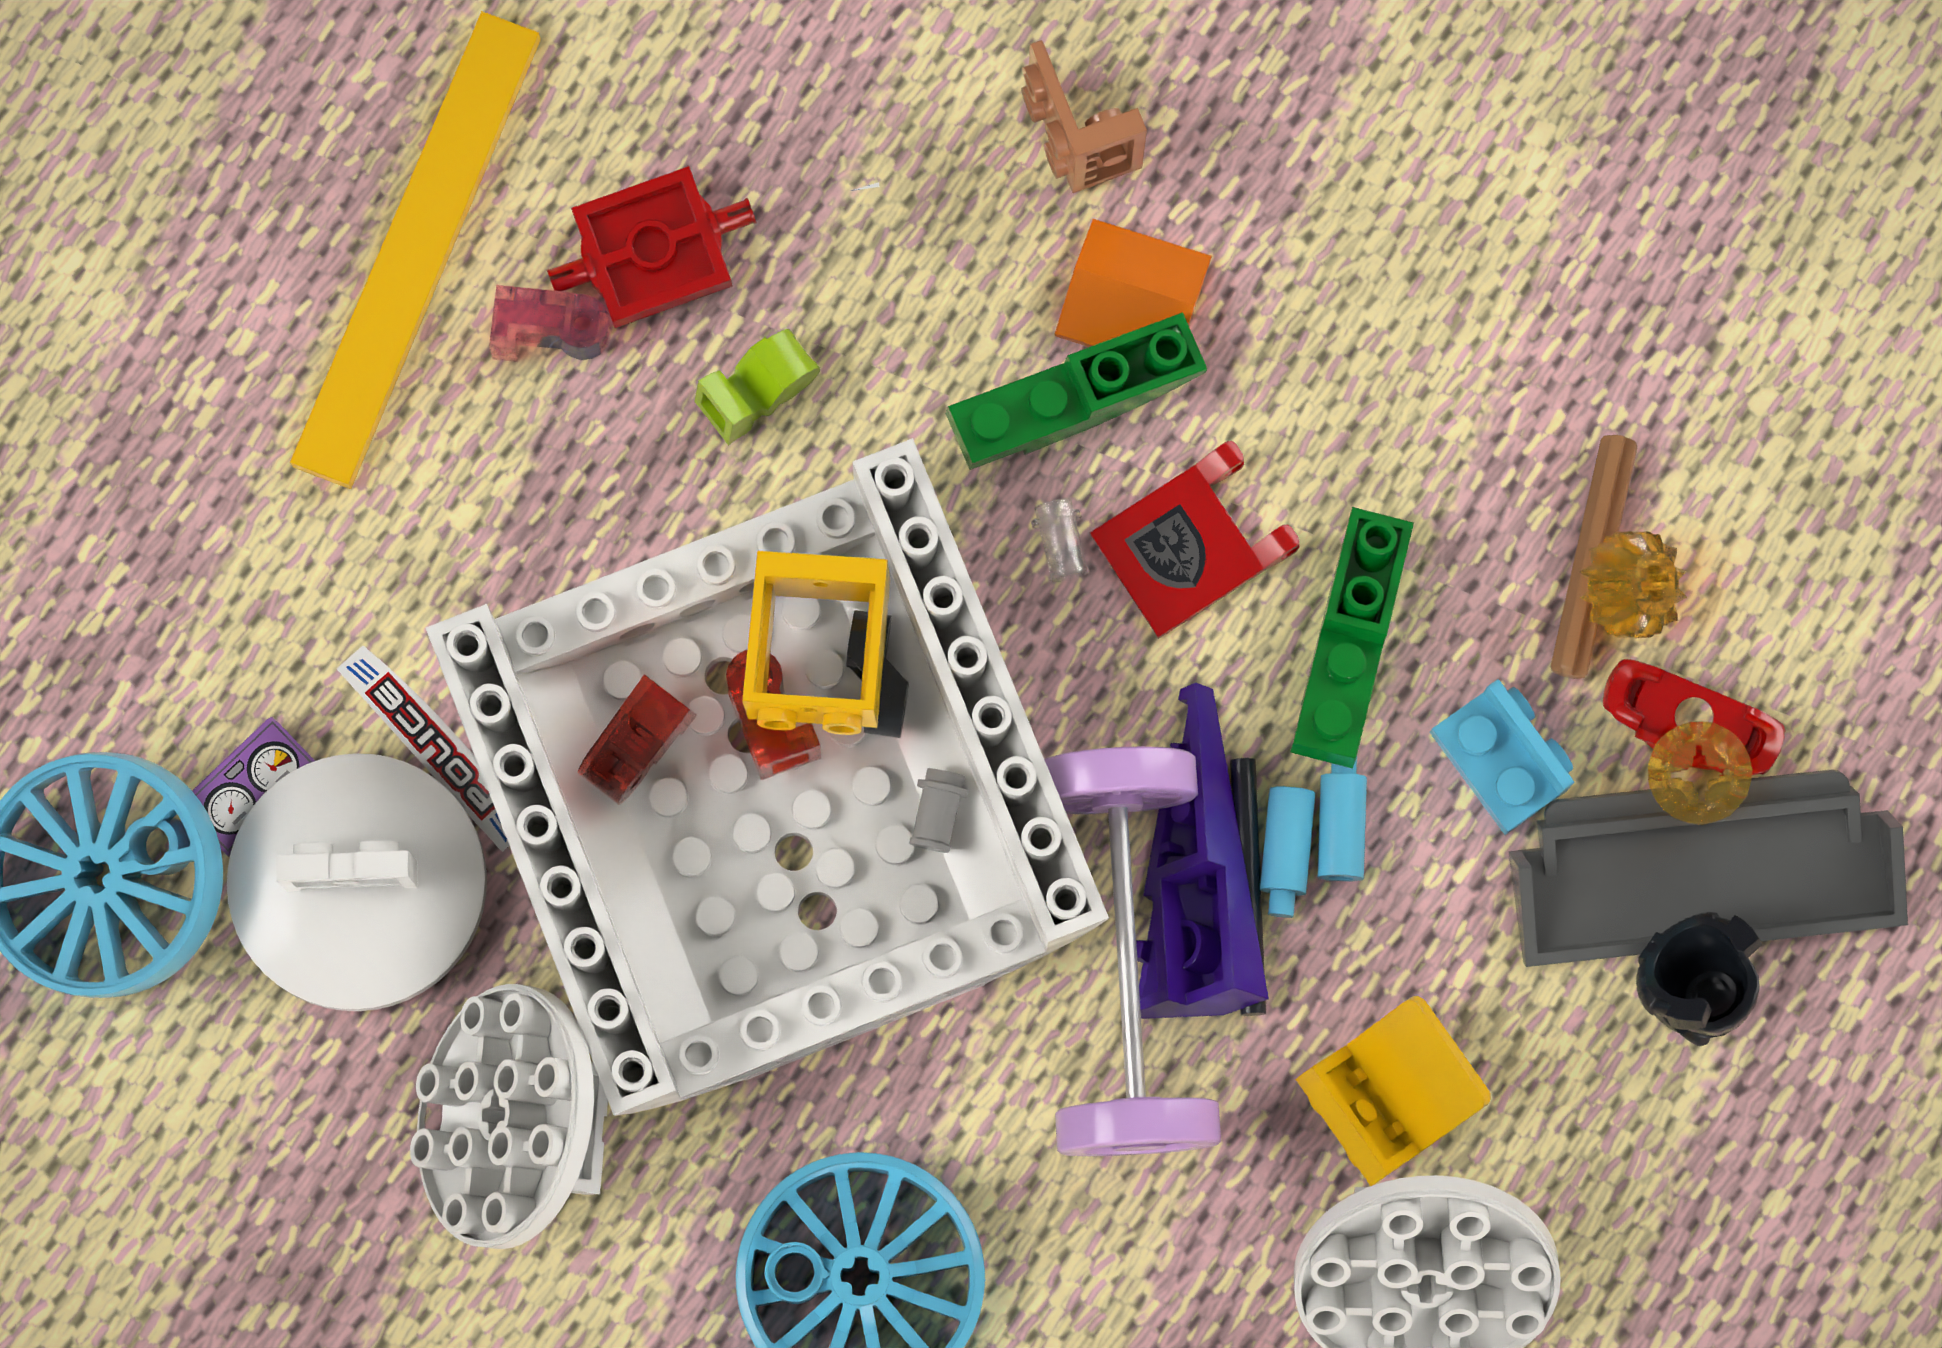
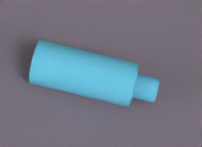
[1317,757,1367,882]
[1260,786,1316,918]

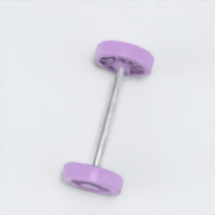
[1044,746,1221,1156]

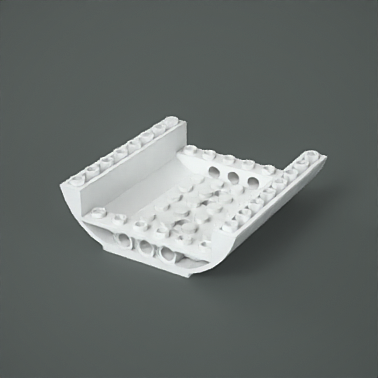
[426,438,1109,1116]

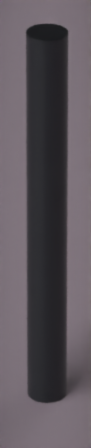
[1230,758,1266,1016]

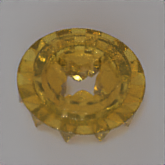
[1648,721,1752,825]

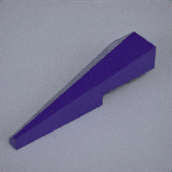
[1136,682,1269,1019]

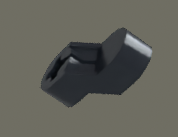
[846,610,909,738]

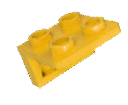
[1295,996,1491,1186]

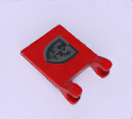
[1090,441,1300,639]

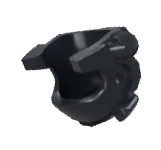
[1636,912,1762,1046]

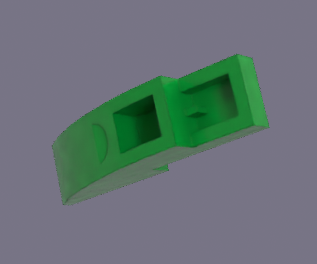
[945,312,1207,470]
[1290,507,1414,769]

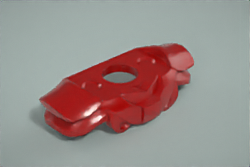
[1603,659,1786,775]

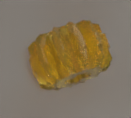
[1579,531,1687,638]

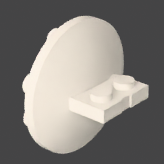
[227,753,487,1011]
[410,984,608,1249]
[1294,1175,1561,1348]

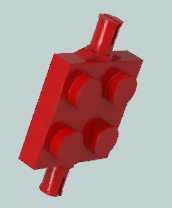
[546,166,757,328]

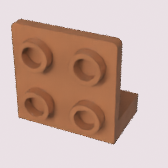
[1021,40,1147,193]

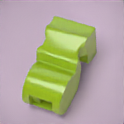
[694,329,820,446]

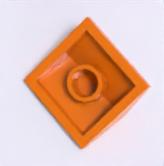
[1055,219,1212,347]

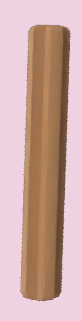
[1550,434,1637,679]

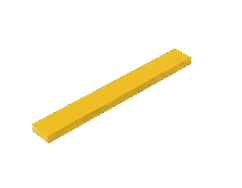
[290,11,541,489]

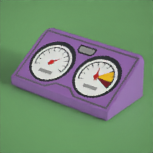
[192,717,315,857]

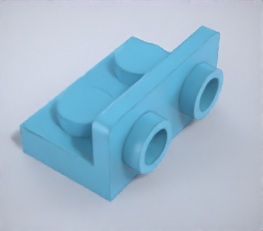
[1429,679,1574,835]

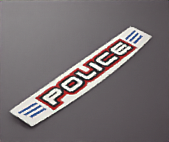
[337,646,509,852]

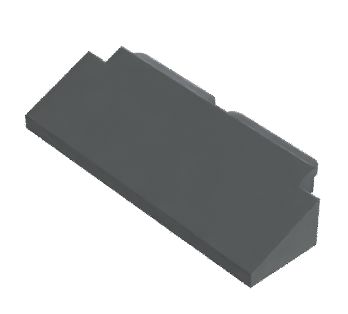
[1508,770,1908,967]

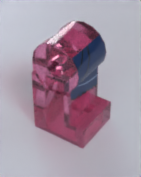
[489,285,611,362]

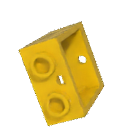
[742,551,891,735]

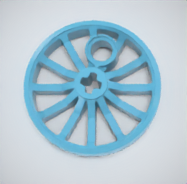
[0,752,223,998]
[736,1152,985,1348]

